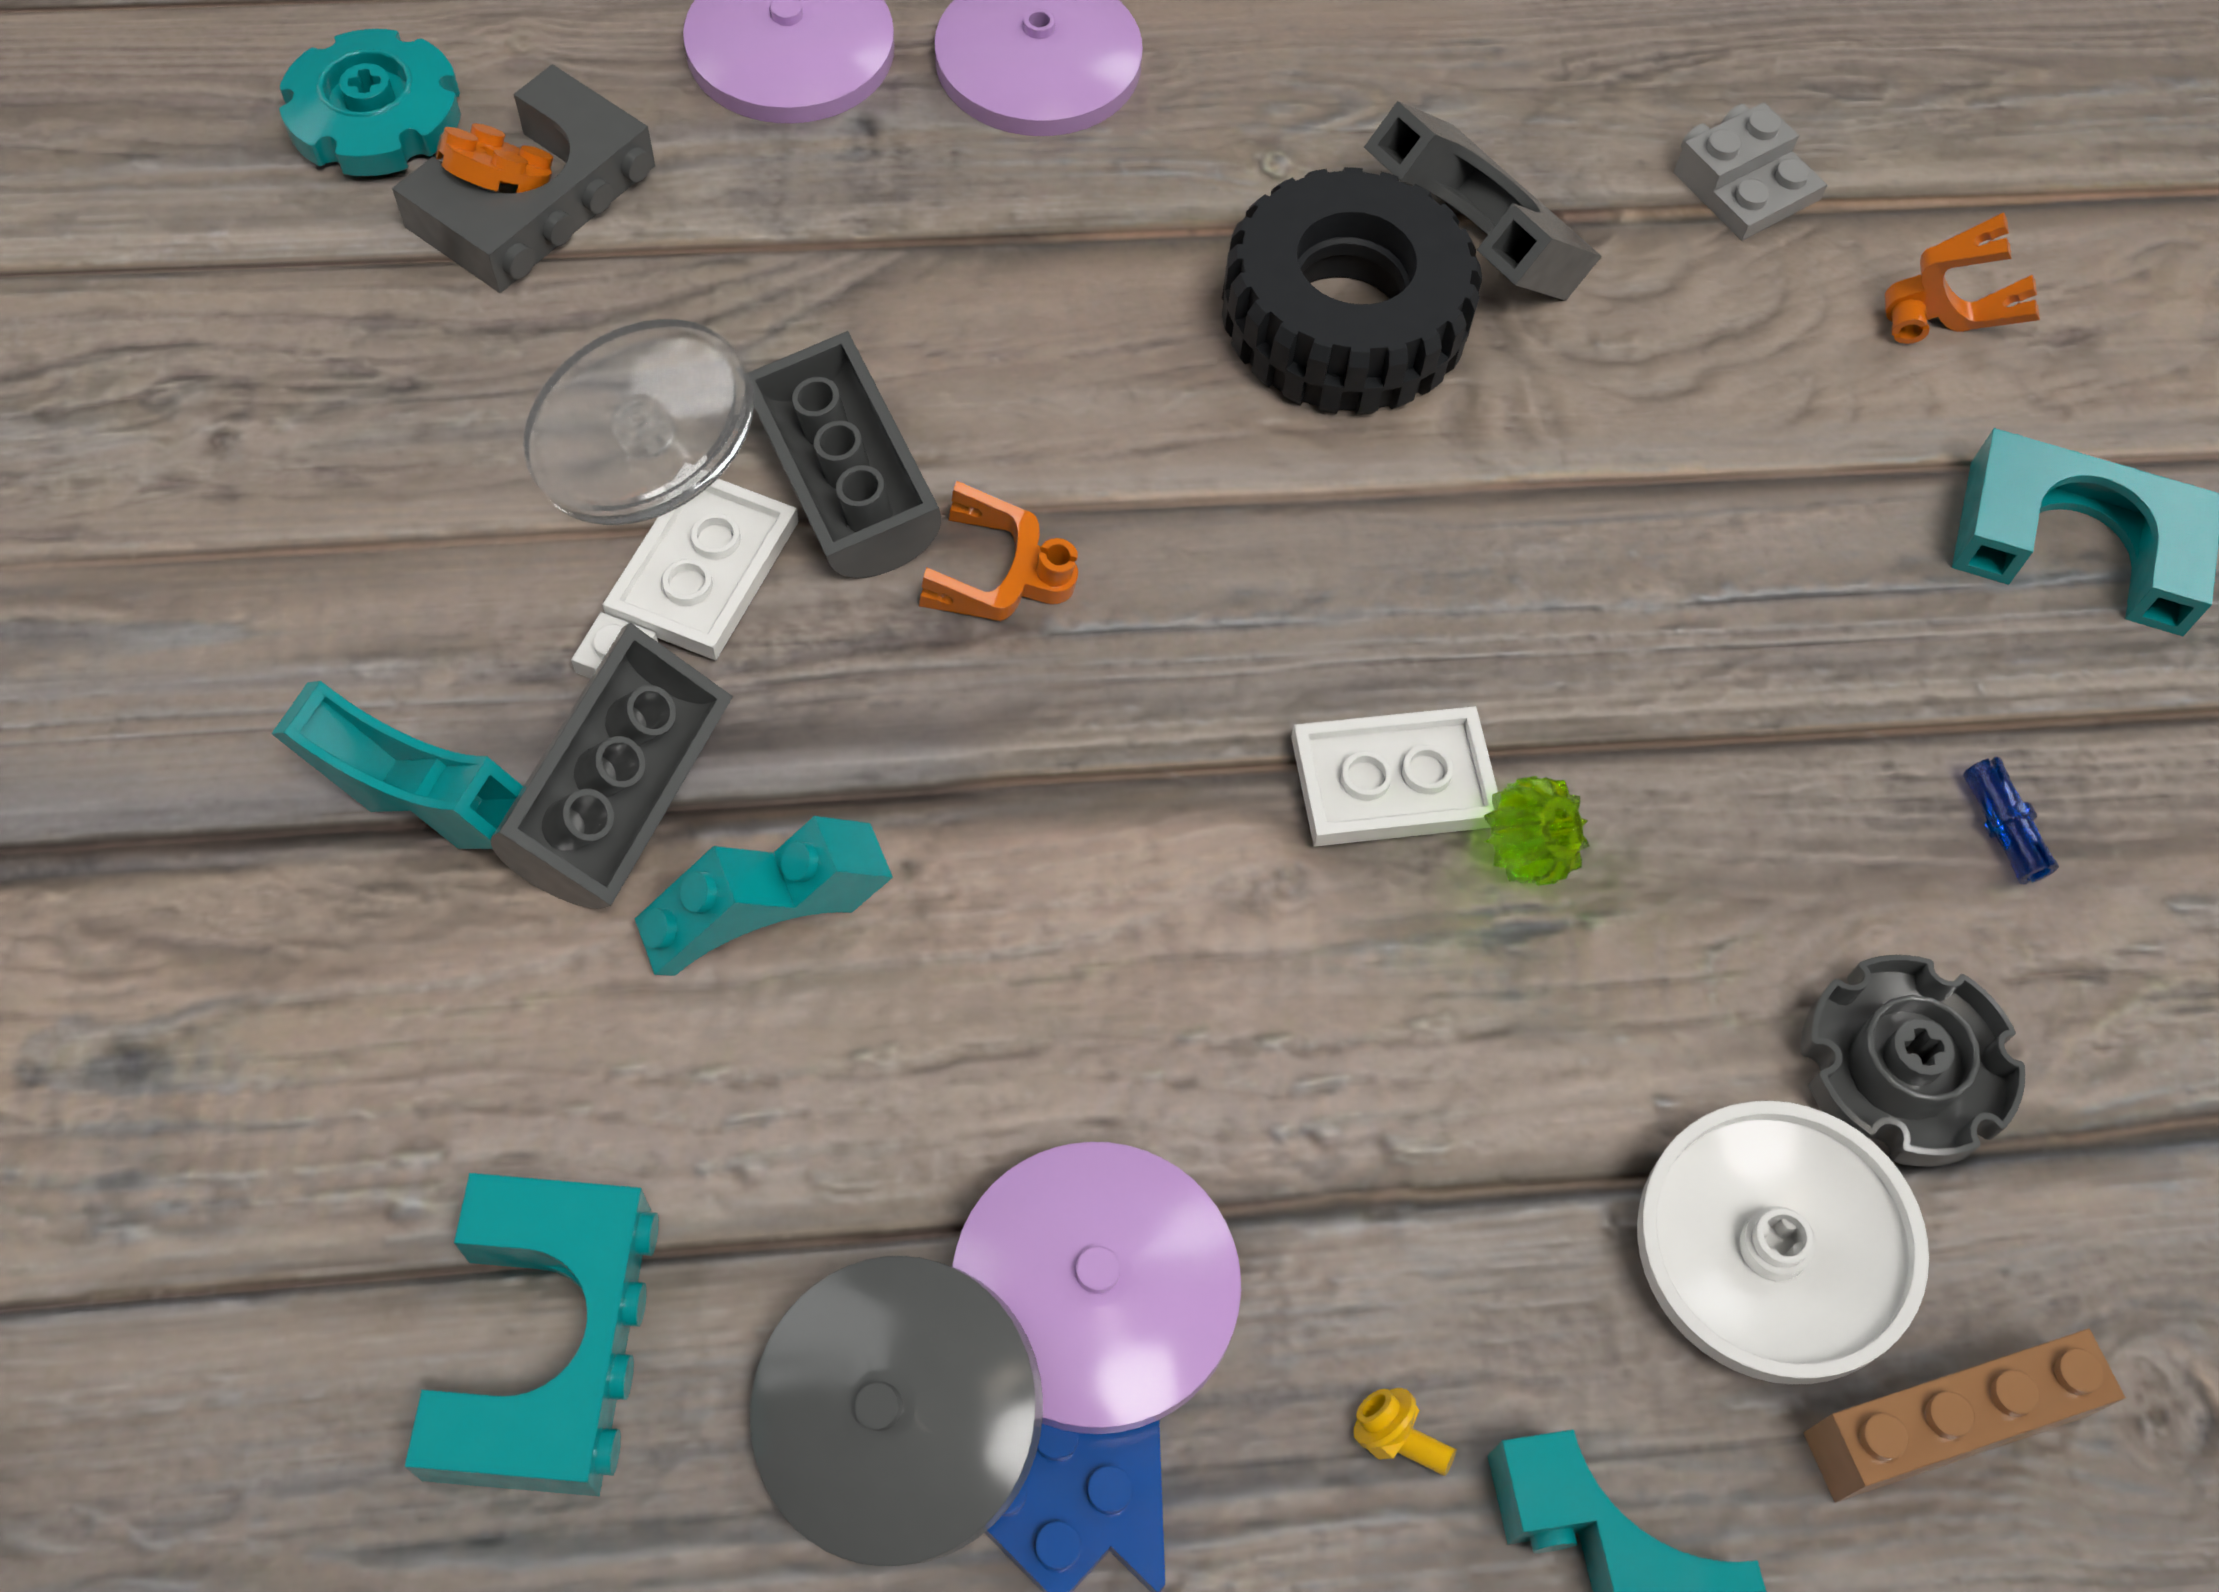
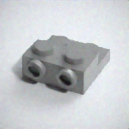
[1673,102,1827,241]

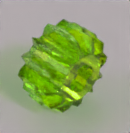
[1484,776,1590,886]

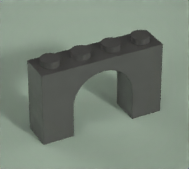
[392,64,655,293]
[1364,101,1602,300]

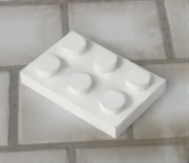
[602,468,799,661]
[1291,706,1504,847]

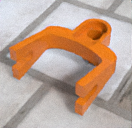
[1885,212,2040,344]
[919,480,1078,621]

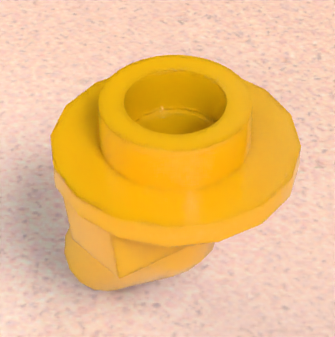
[1353,1388,1457,1476]

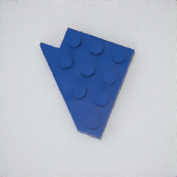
[985,1420,1165,1592]

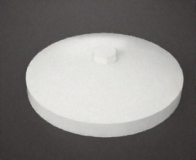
[1637,1101,1929,1385]

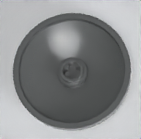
[750,1256,1043,1566]

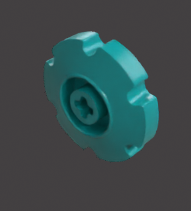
[279,29,461,176]

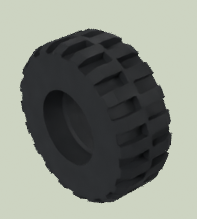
[1222,167,1482,415]

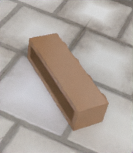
[1803,1328,2126,1503]

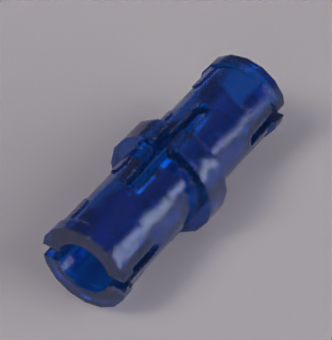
[1963,757,2059,885]

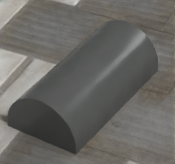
[740,331,941,578]
[491,622,733,909]

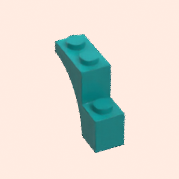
[271,681,523,849]
[634,816,893,976]
[1487,1429,1766,1592]

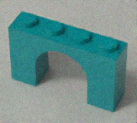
[1952,428,2219,636]
[404,1173,659,1497]

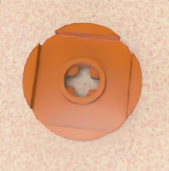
[436,123,553,193]

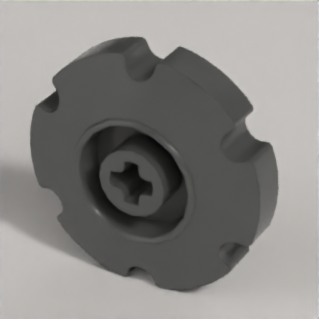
[1801,955,2026,1167]

